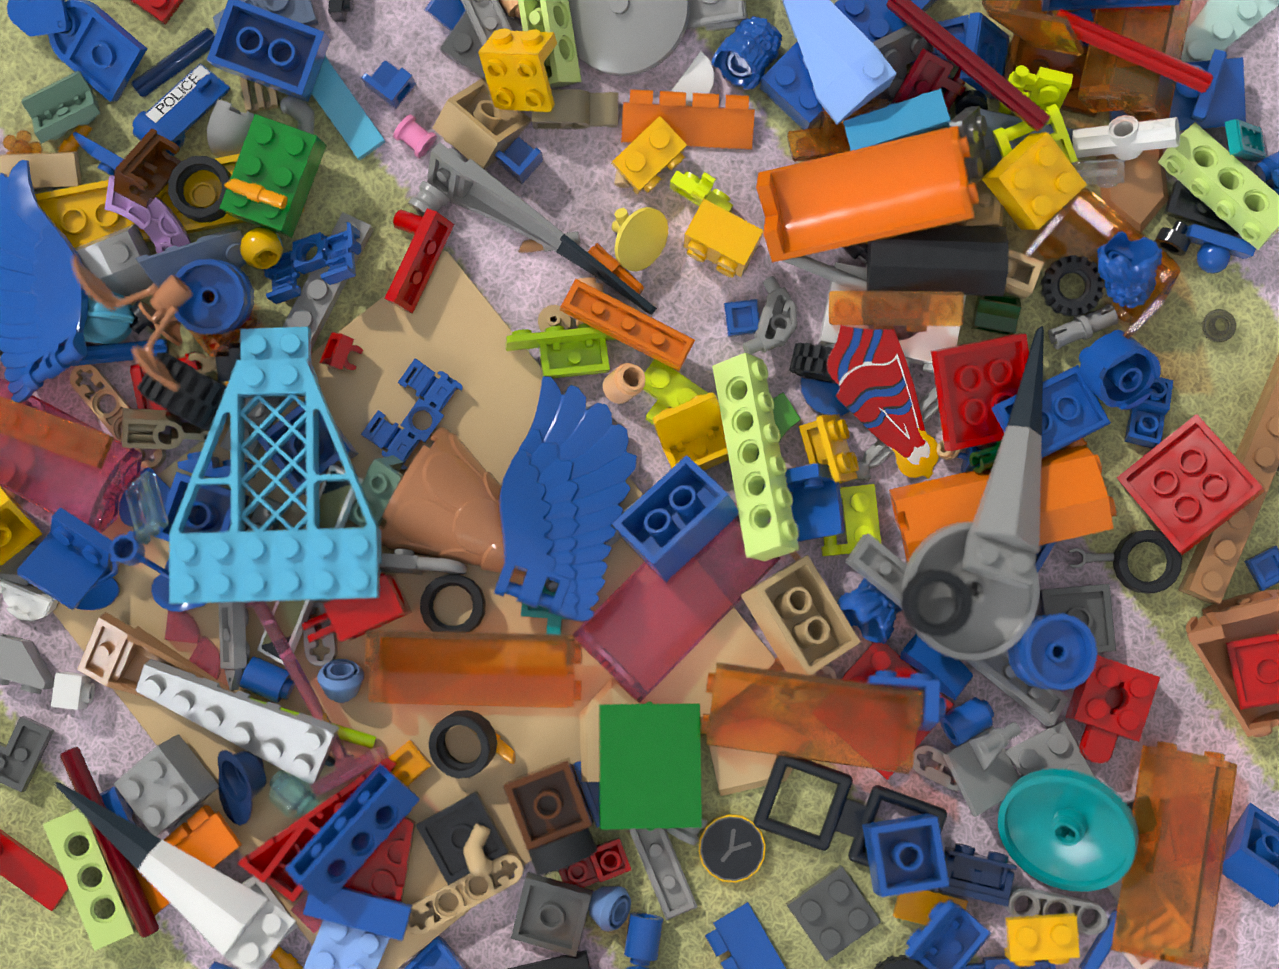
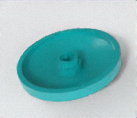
[998,768,1138,892]

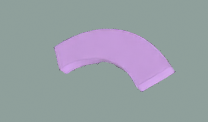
[104,175,191,253]

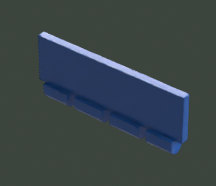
[705,902,786,969]

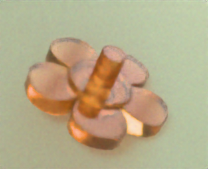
[3,130,42,154]

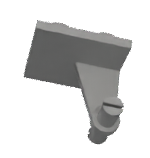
[943,722,1021,817]

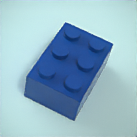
[207,0,331,102]
[612,455,739,582]

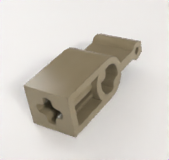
[532,89,618,129]
[121,408,210,450]

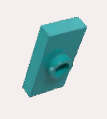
[1225,119,1266,162]

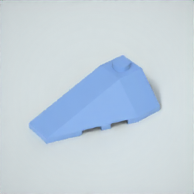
[782,0,897,125]

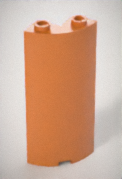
[756,126,979,263]

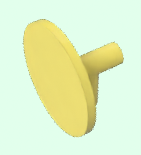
[611,207,668,271]

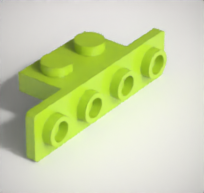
[505,323,616,379]

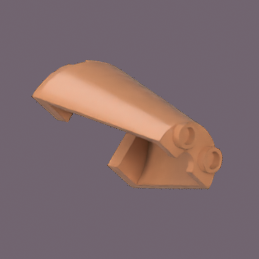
[1186,589,1279,737]

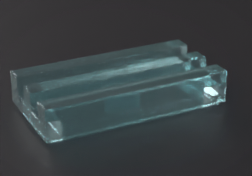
[125,471,169,545]

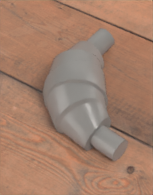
[743,276,798,355]

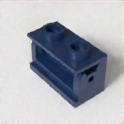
[939,843,1017,907]

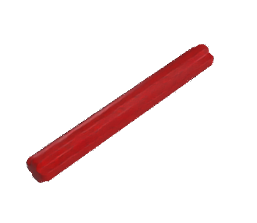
[1052,10,1213,93]

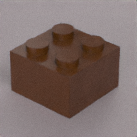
[503,757,593,851]

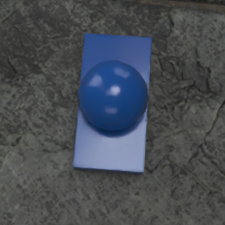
[1175,49,1227,122]
[1184,224,1256,274]

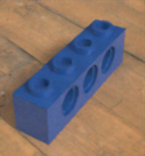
[285,763,420,905]

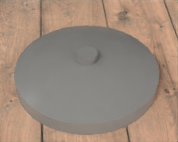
[568,0,690,76]
[902,522,1039,660]

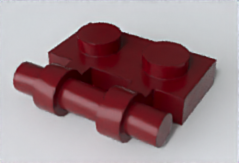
[891,48,967,116]

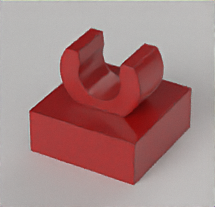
[319,332,363,370]

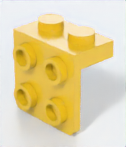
[478,28,557,112]
[652,392,729,471]
[799,414,859,484]

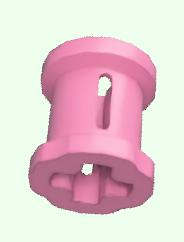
[393,114,437,158]

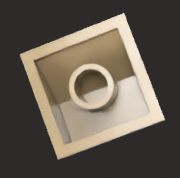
[432,78,532,169]

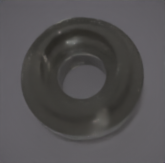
[1202,309,1236,343]

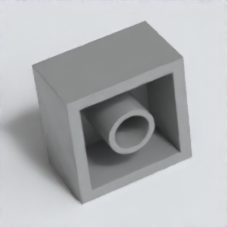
[113,734,219,836]

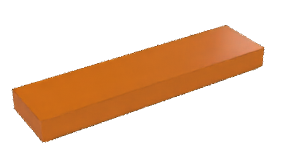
[560,279,695,371]

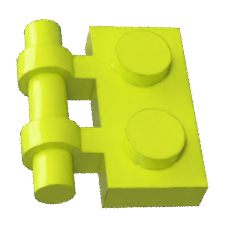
[999,65,1073,115]

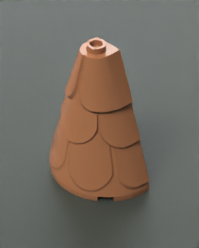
[379,427,526,576]

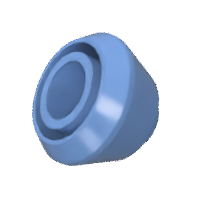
[317,659,364,703]
[589,886,631,932]

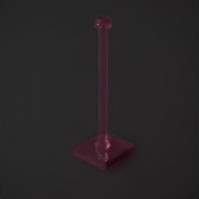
[244,601,387,797]

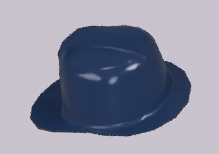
[217,750,267,826]

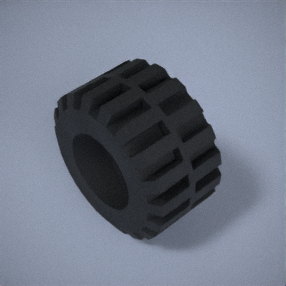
[137,352,227,430]

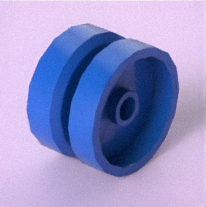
[175,259,254,334]
[1007,614,1097,690]

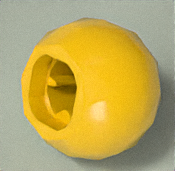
[240,227,283,269]

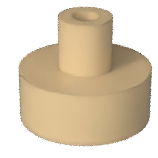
[538,305,571,332]

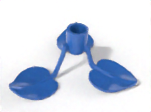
[76,467,206,612]

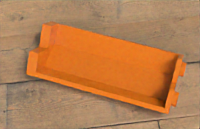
[889,445,1116,564]

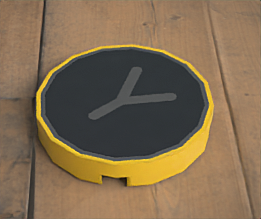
[698,814,766,883]

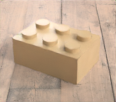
[741,555,861,682]

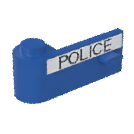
[132,63,230,156]

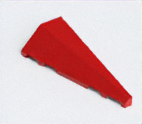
[238,757,397,903]

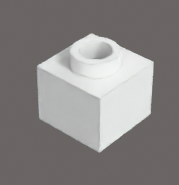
[51,672,95,710]

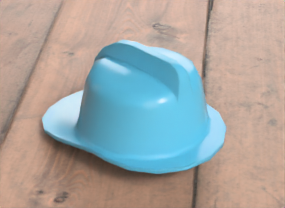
[84,291,135,344]

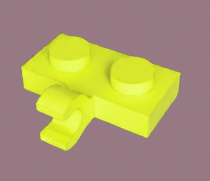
[670,171,733,213]
[643,359,708,425]

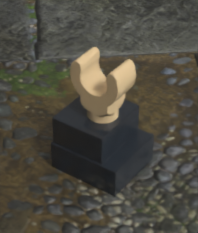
[188,343,241,382]

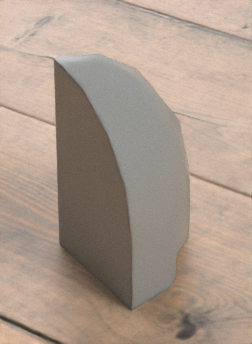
[207,99,254,158]

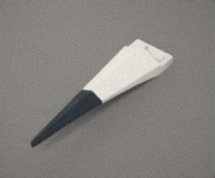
[55,782,296,969]

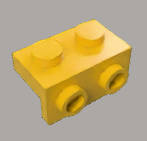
[611,116,687,195]
[1004,913,1080,966]

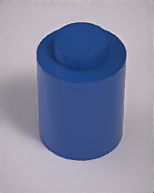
[240,656,295,703]
[940,697,994,746]
[624,912,663,966]

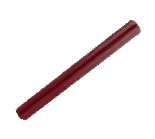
[886,0,1050,131]
[60,747,159,938]

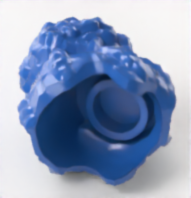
[711,16,782,90]
[1097,231,1162,308]
[837,578,902,644]

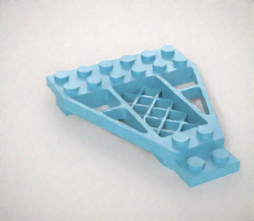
[169,327,382,604]

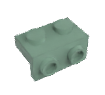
[22,71,101,144]
[348,455,404,528]

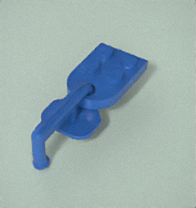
[7,0,148,102]

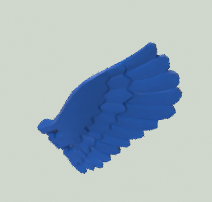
[0,160,88,405]
[494,377,637,622]

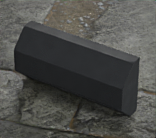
[866,225,1009,296]

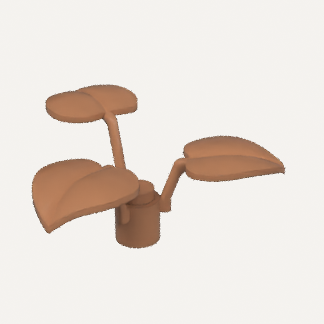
[72,254,193,392]

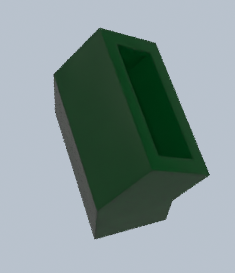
[971,295,1022,335]

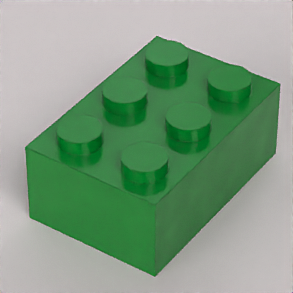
[219,114,327,238]

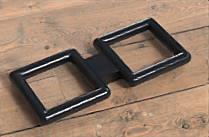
[753,751,947,868]

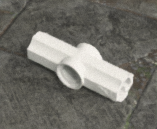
[1072,115,1180,160]

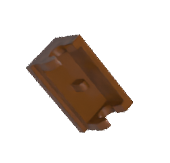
[113,128,181,208]

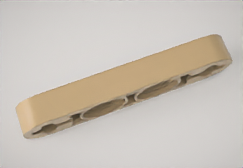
[70,365,166,469]
[406,852,524,935]

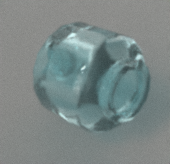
[269,770,320,819]

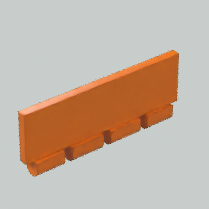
[621,89,755,149]
[132,805,242,916]

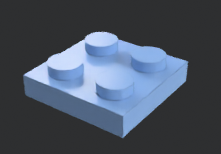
[303,920,390,969]

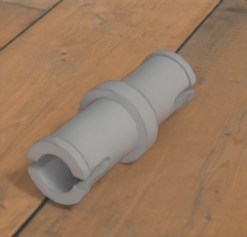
[1048,304,1118,349]

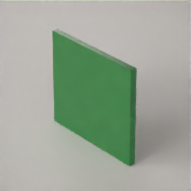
[599,701,702,831]

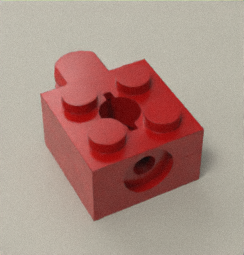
[301,572,412,643]
[1065,655,1160,763]

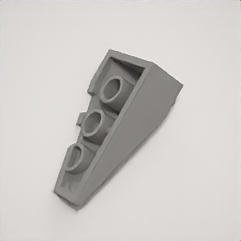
[75,224,153,298]

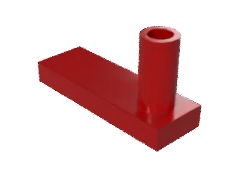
[384,208,455,314]
[0,829,69,911]

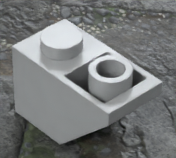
[0,633,54,694]

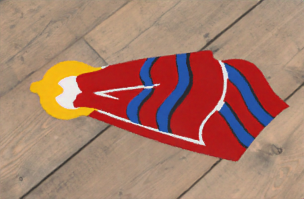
[827,324,939,479]

